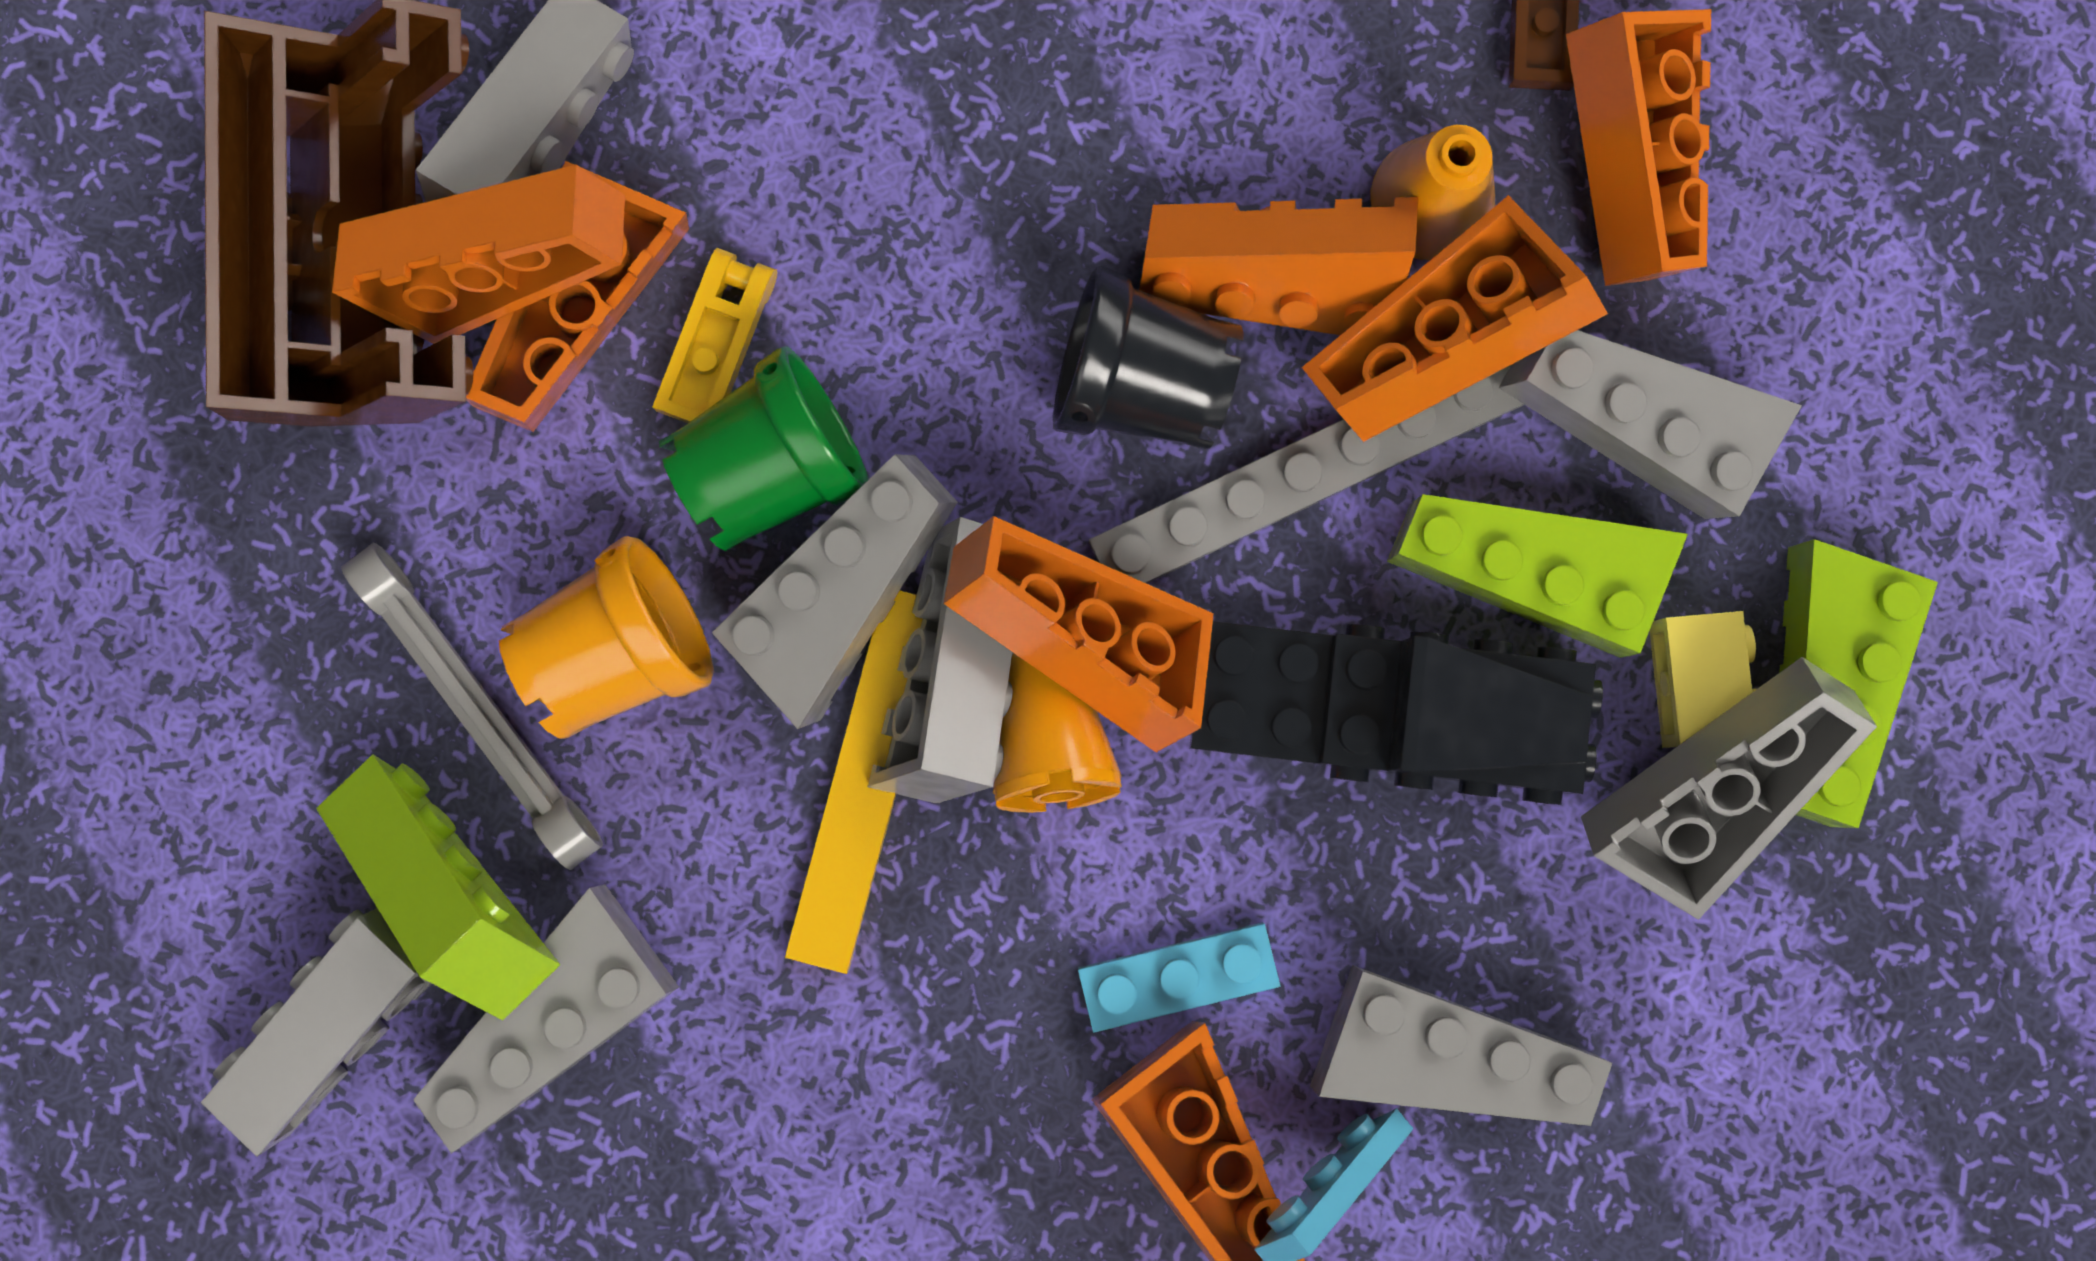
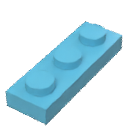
[1078,922,1281,1033]
[1254,1108,1414,1261]

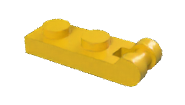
[652,248,778,423]

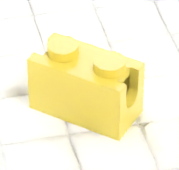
[1650,611,1757,748]

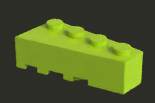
[1387,494,1688,658]
[1779,539,1938,828]
[316,754,561,1021]

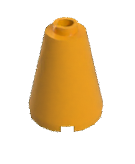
[1370,125,1495,260]
[993,654,1122,813]

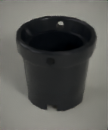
[1052,266,1244,450]

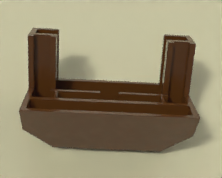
[204,0,473,427]

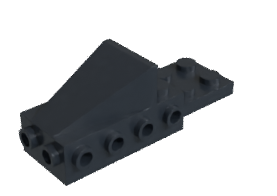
[1189,621,1603,805]

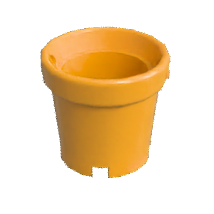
[499,536,714,739]

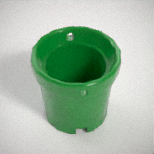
[659,346,869,551]

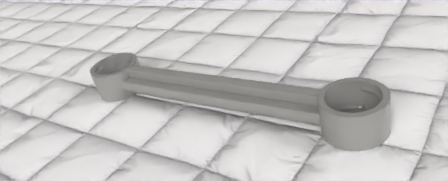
[341,542,603,870]

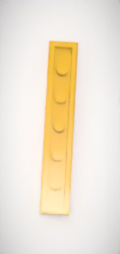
[785,590,923,974]

